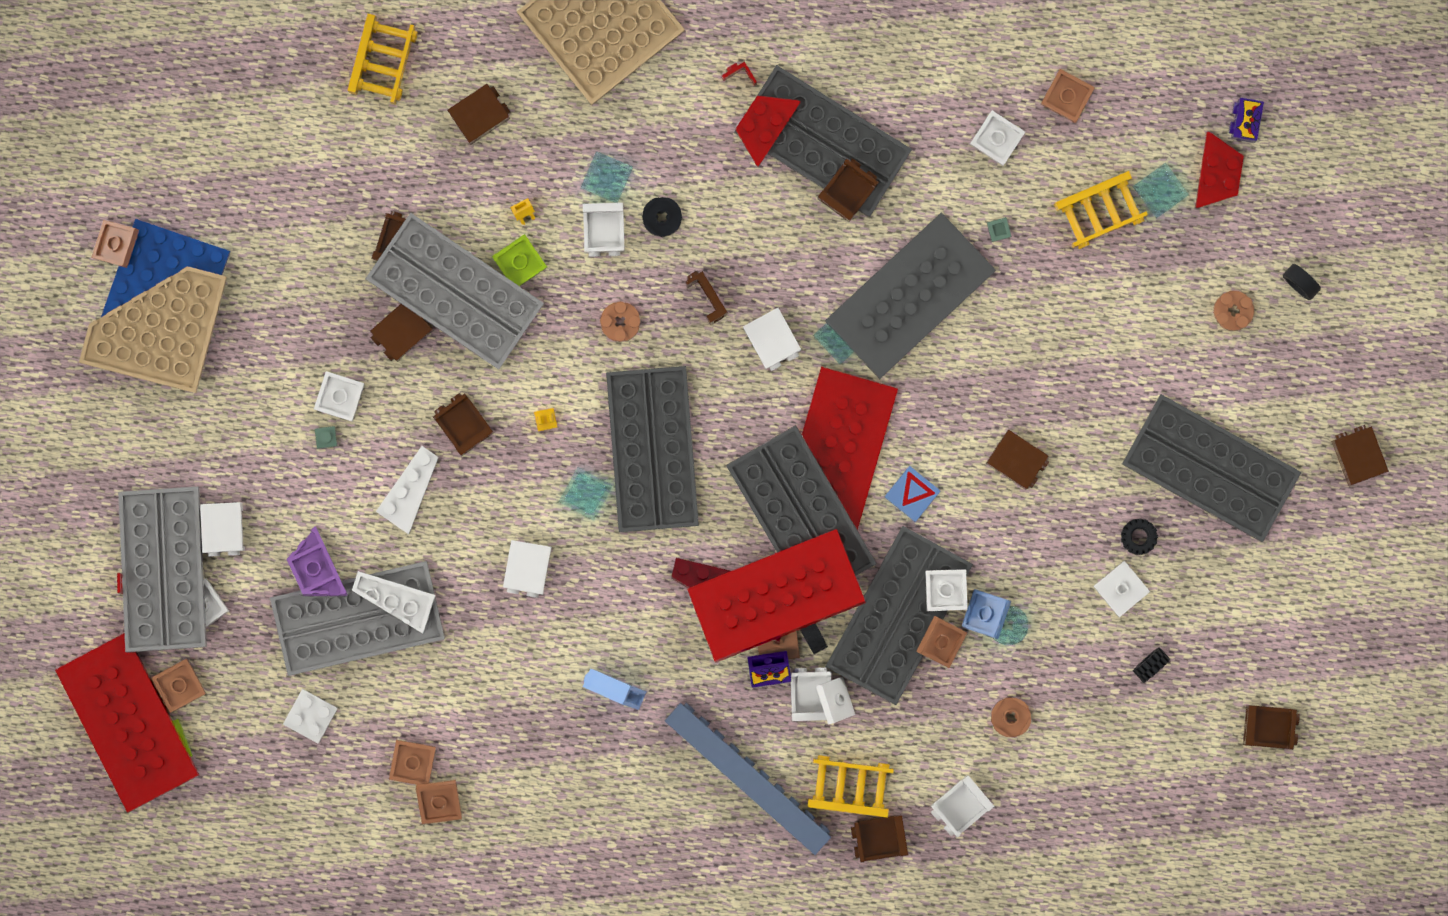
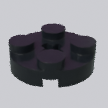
[642,197,682,238]

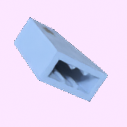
[583,668,647,710]

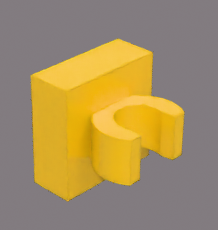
[510,198,535,225]
[534,408,558,432]

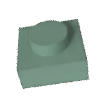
[986,217,1012,242]
[315,426,338,449]

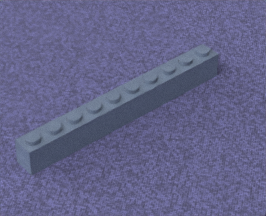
[665,703,831,855]

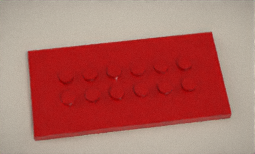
[802,366,898,530]
[687,529,866,663]
[55,633,199,813]

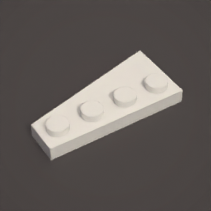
[376,446,439,534]
[352,571,435,634]

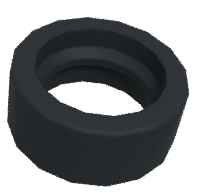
[1283,264,1321,300]

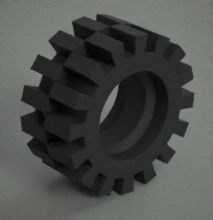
[1121,519,1158,555]
[1133,647,1170,683]

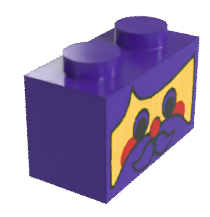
[1229,97,1264,143]
[747,651,792,688]

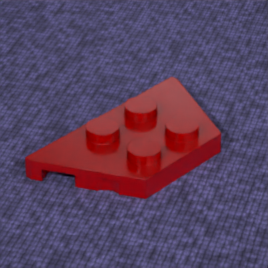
[735,96,801,167]
[1195,132,1244,208]

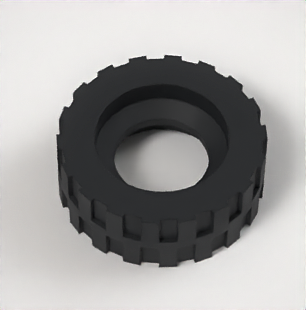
[800,623,828,655]

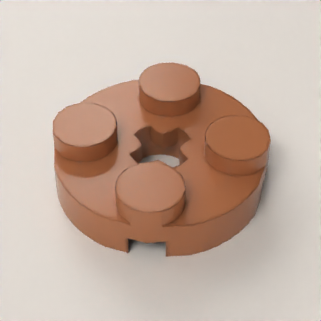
[1213,291,1254,331]
[600,301,640,342]
[991,698,1031,737]

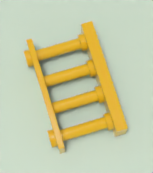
[347,13,418,105]
[1054,171,1148,249]
[807,755,894,818]

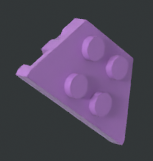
[287,526,348,596]

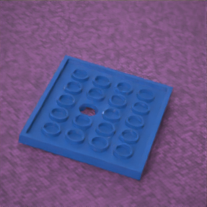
[101,219,231,317]

